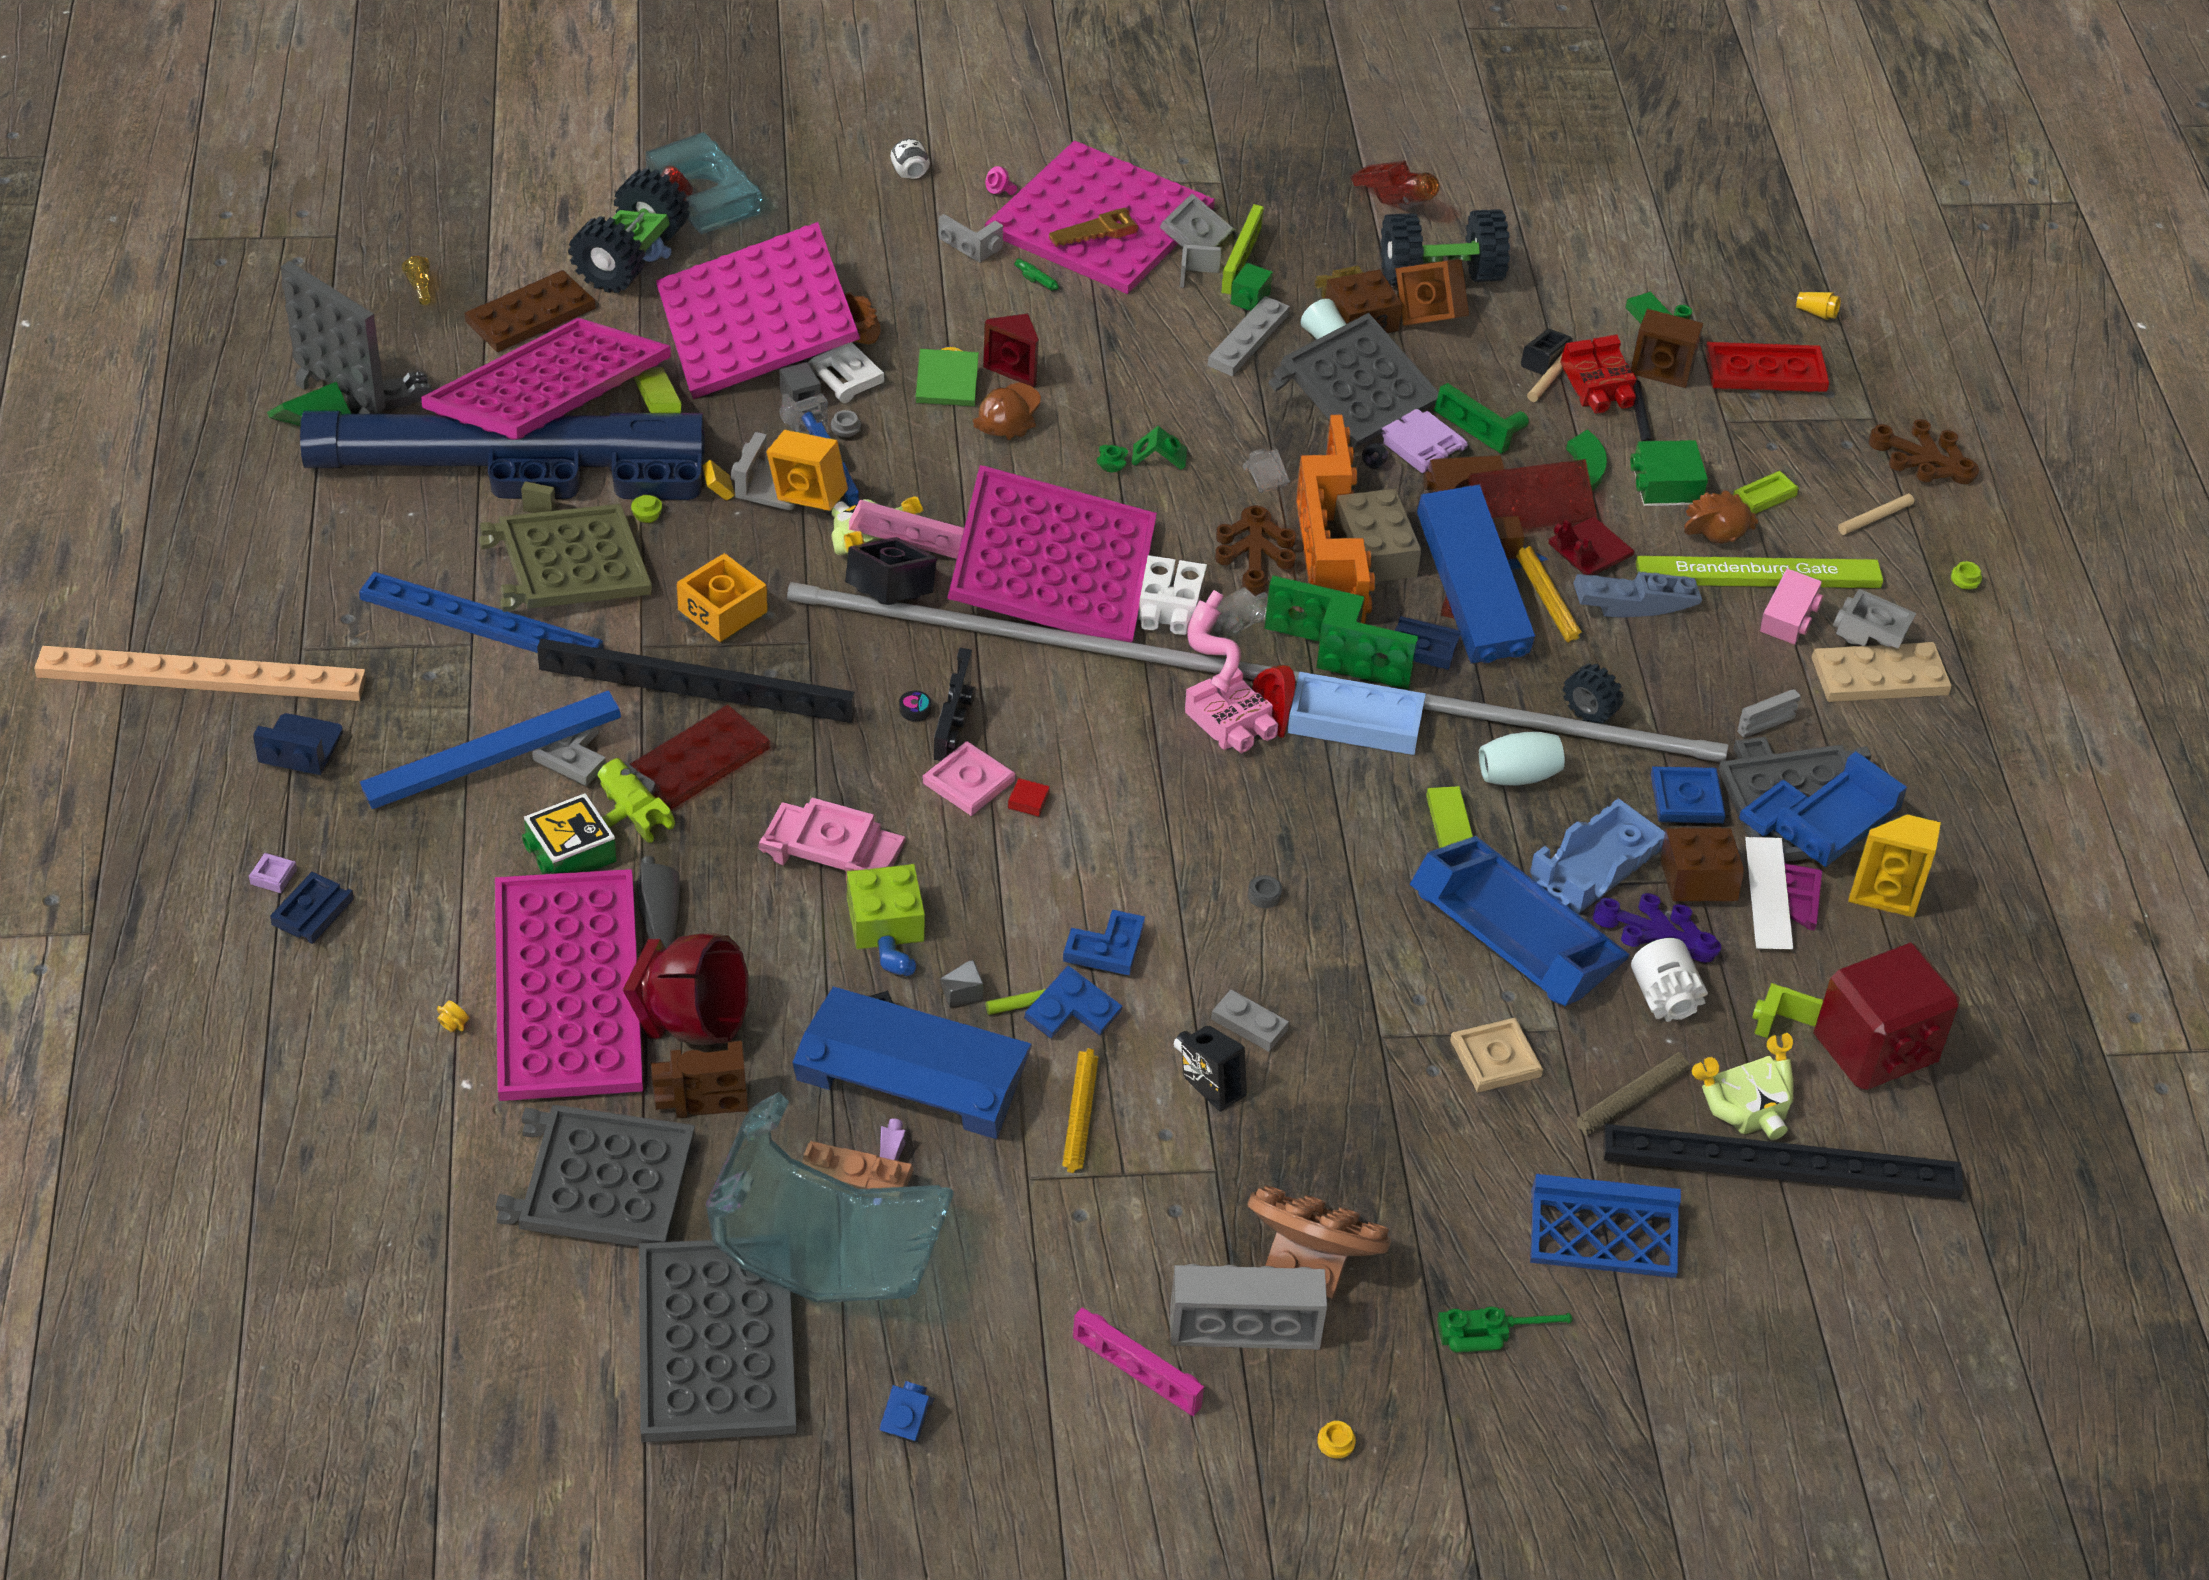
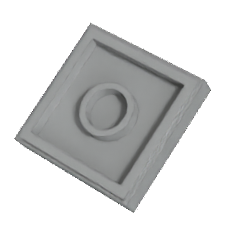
[1159,194,1234,247]

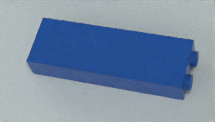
[1417,484,1535,664]

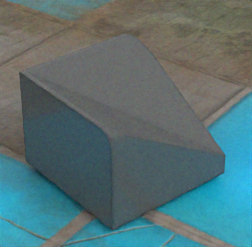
[940,960,984,1008]

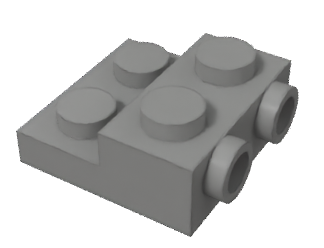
[1833,589,1916,649]

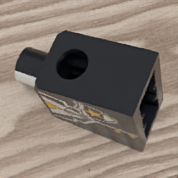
[1174,1026,1247,1112]

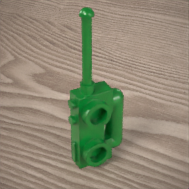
[1437,1306,1573,1353]

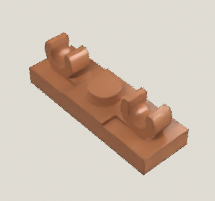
[798,1141,914,1202]

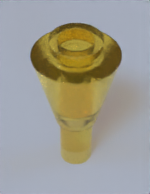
[401,256,431,305]

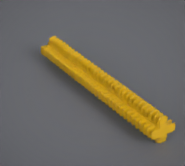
[1516,546,1582,643]
[1062,1048,1099,1173]

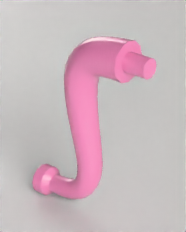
[1187,590,1241,693]

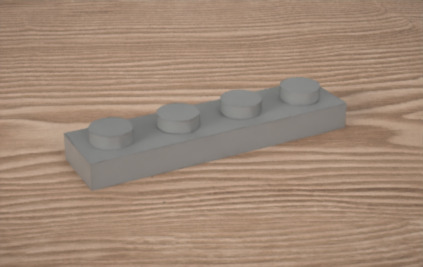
[1207,296,1290,376]

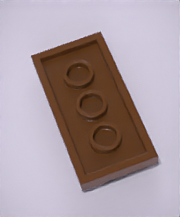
[464,270,596,352]

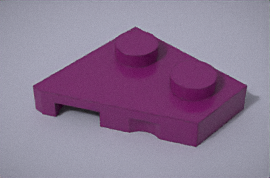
[1784,863,1822,931]

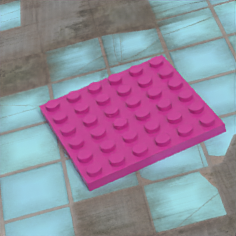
[985,140,1215,294]
[656,222,860,399]
[947,465,1157,642]

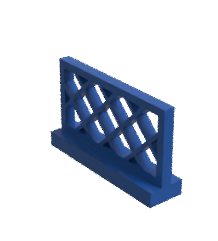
[1530,1174,1681,1278]

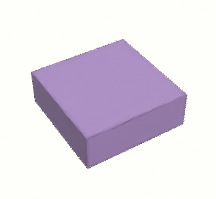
[249,853,297,893]

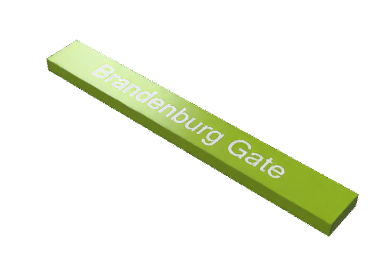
[1636,556,1883,588]

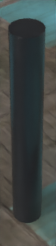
[1633,380,1653,441]

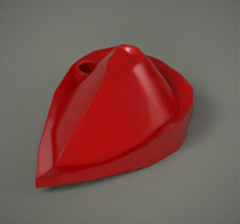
[1252,665,1296,738]

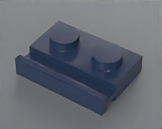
[1395,616,1461,670]
[270,872,354,944]

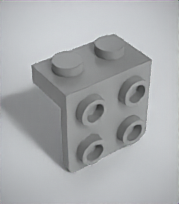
[731,432,796,510]

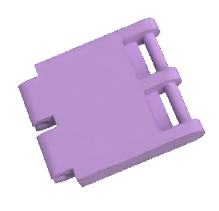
[1381,409,1468,473]

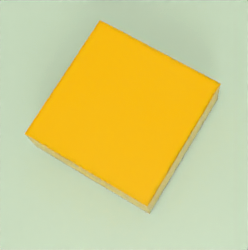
[702,460,735,501]

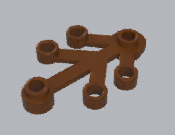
[1868,419,1979,484]
[1215,505,1296,596]

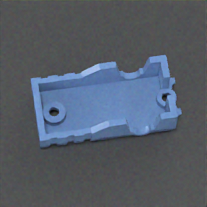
[1530,798,1665,915]

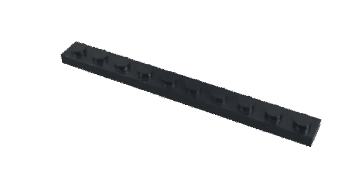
[537,638,855,723]
[1603,1124,1964,1199]

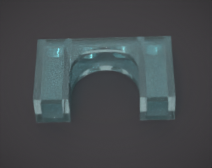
[645,132,762,235]

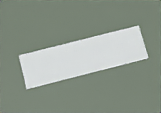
[1745,837,1793,949]

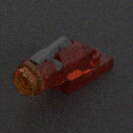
[1350,160,1440,210]

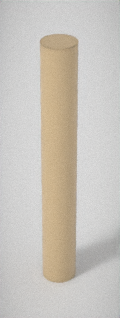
[1527,352,1563,402]
[1838,494,1914,535]

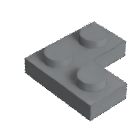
[532,726,606,786]

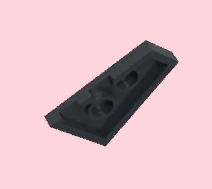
[934,647,976,761]

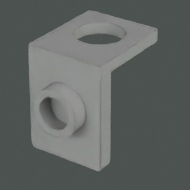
[1180,244,1221,288]

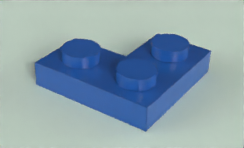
[1063,910,1145,976]
[1024,965,1122,1039]

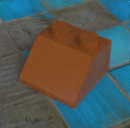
[1395,258,1469,325]

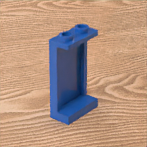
[1775,751,1907,867]

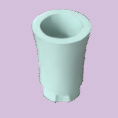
[1301,299,1346,339]

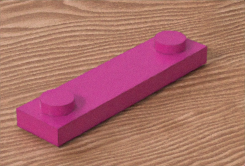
[1073,1307,1204,1416]

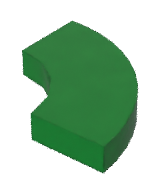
[1566,430,1607,493]

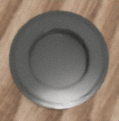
[1248,875,1282,908]

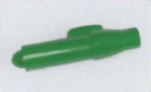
[1014,258,1059,291]

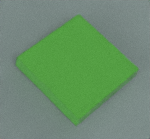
[916,349,979,406]

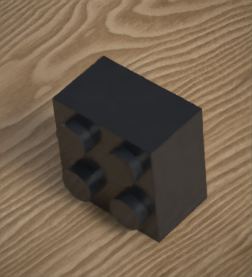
[845,537,937,605]

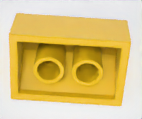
[1848,814,1941,918]

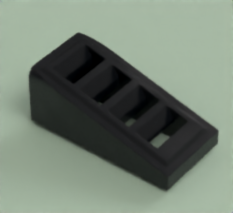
[1521,328,1573,375]

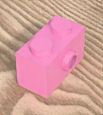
[1760,568,1824,645]

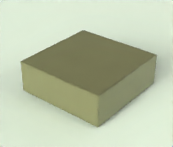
[521,481,556,513]

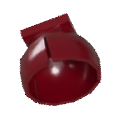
[623,933,748,1045]

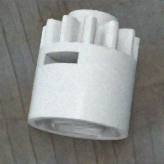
[1631,938,1708,1022]

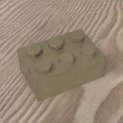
[1333,489,1421,582]

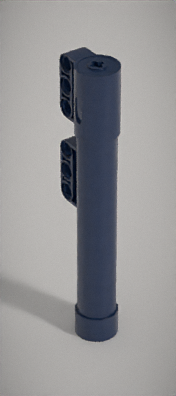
[300,411,705,500]

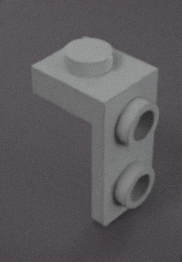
[938,214,1003,263]

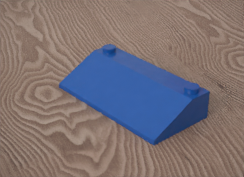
[1409,836,1630,1006]
[792,986,1032,1139]

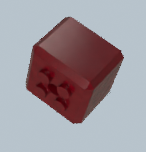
[1813,942,1960,1090]

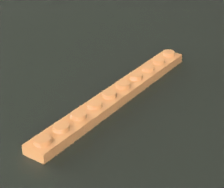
[34,646,366,701]

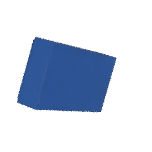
[1739,779,1808,837]

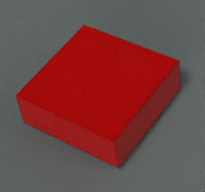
[1008,778,1050,817]

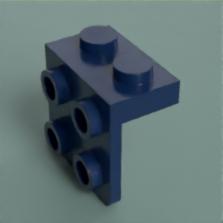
[253,713,343,775]

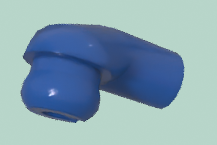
[878,936,916,976]

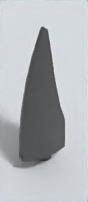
[637,856,680,948]

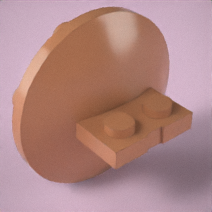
[1247,1185,1391,1299]

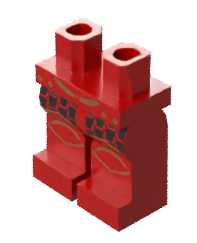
[1560,334,1636,414]

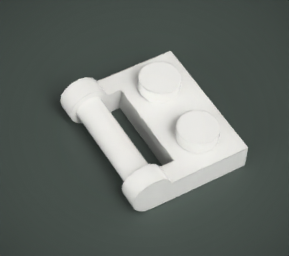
[808,342,884,403]

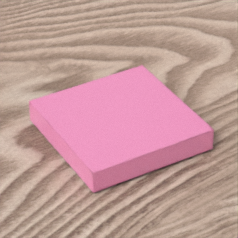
[923,741,1015,816]

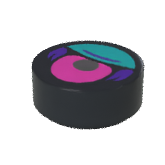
[899,690,931,721]

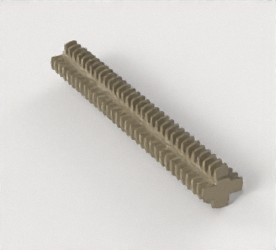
[1576,1052,1690,1136]

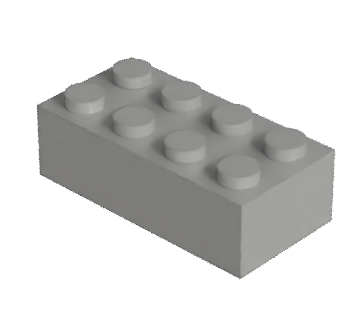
[1170,1264,1327,1350]

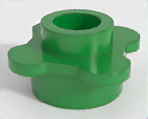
[1096,445,1128,473]

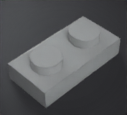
[1211,990,1289,1052]

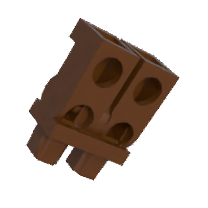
[651,1041,748,1119]

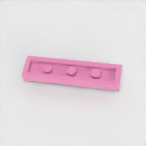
[849,500,964,559]

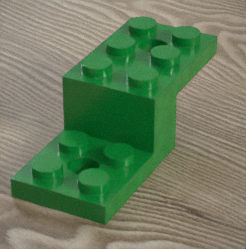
[1264,575,1418,690]

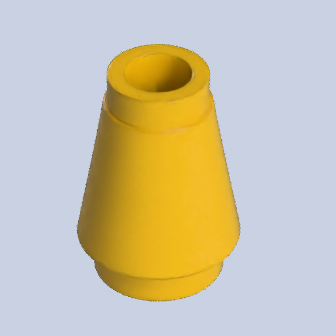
[1796,292,1841,320]

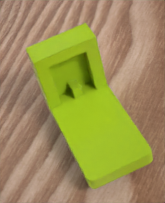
[1752,983,1823,1038]

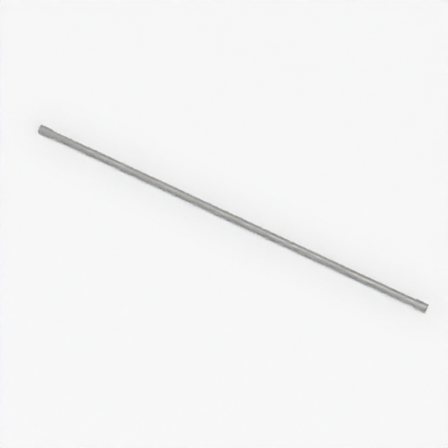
[787,582,1728,762]

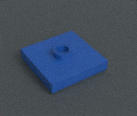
[1651,766,1725,823]

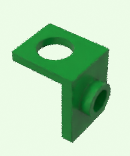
[1132,426,1187,470]

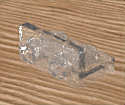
[1210,587,1268,639]

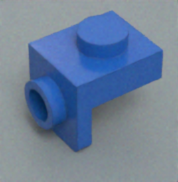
[879,1381,934,1442]

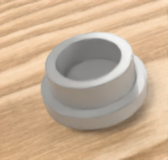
[831,410,861,437]

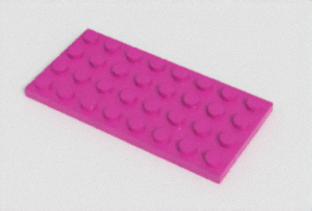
[421,318,671,440]
[495,869,643,1101]

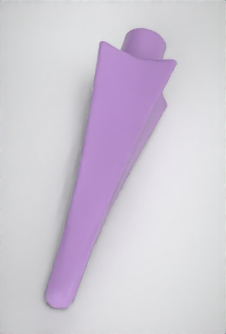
[874,1118,906,1208]

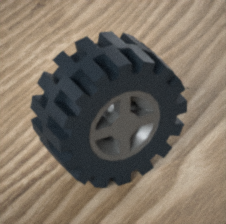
[1563,663,1624,724]

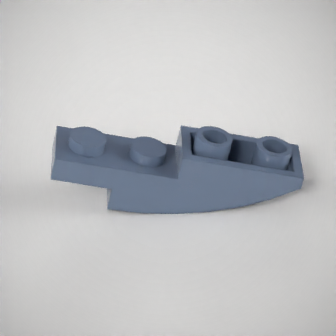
[1573,572,1702,617]

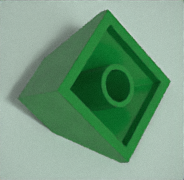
[267,381,351,426]

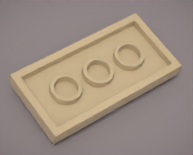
[1811,642,1952,702]

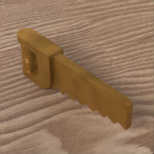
[1049,207,1139,247]

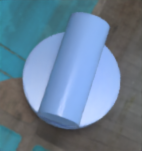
[643,237,671,262]

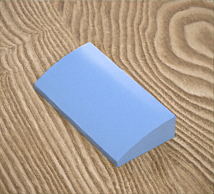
[1287,672,1426,755]

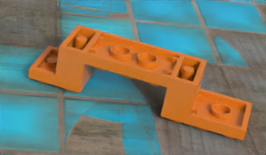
[1296,415,1375,624]

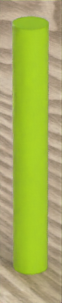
[985,989,1046,1015]

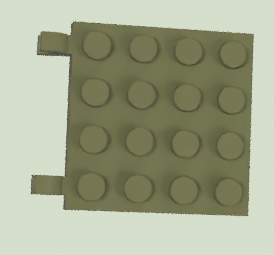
[479,504,652,612]

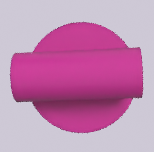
[985,166,1017,195]

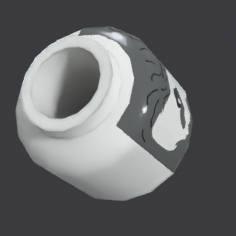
[890,138,930,179]

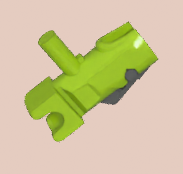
[597,758,675,843]

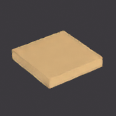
[1450,1018,1543,1093]

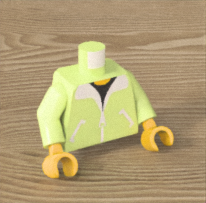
[831,496,924,556]
[1692,1033,1794,1140]

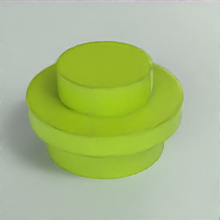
[631,495,662,523]
[1951,561,1982,589]

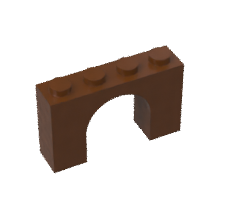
[1423,455,1525,560]

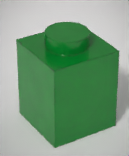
[1230,263,1273,311]

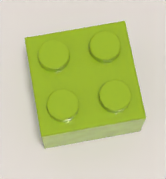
[847,864,925,949]

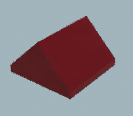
[983,313,1039,388]

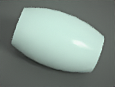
[1479,732,1565,786]

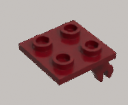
[1548,516,1635,576]

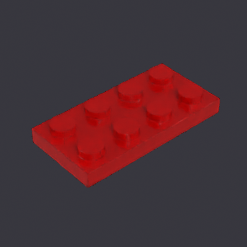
[1705,342,1829,392]

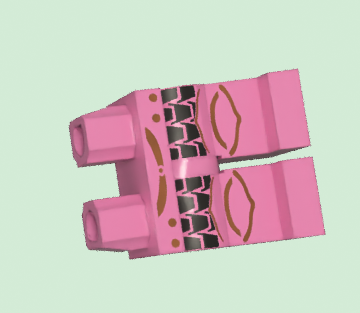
[1185,668,1278,753]

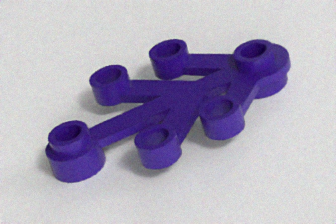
[1592,893,1721,962]

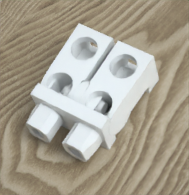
[1138,555,1207,635]

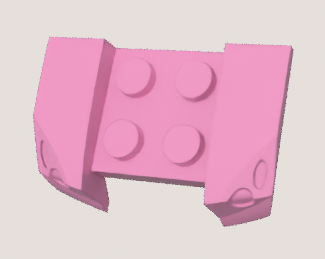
[758,797,906,883]

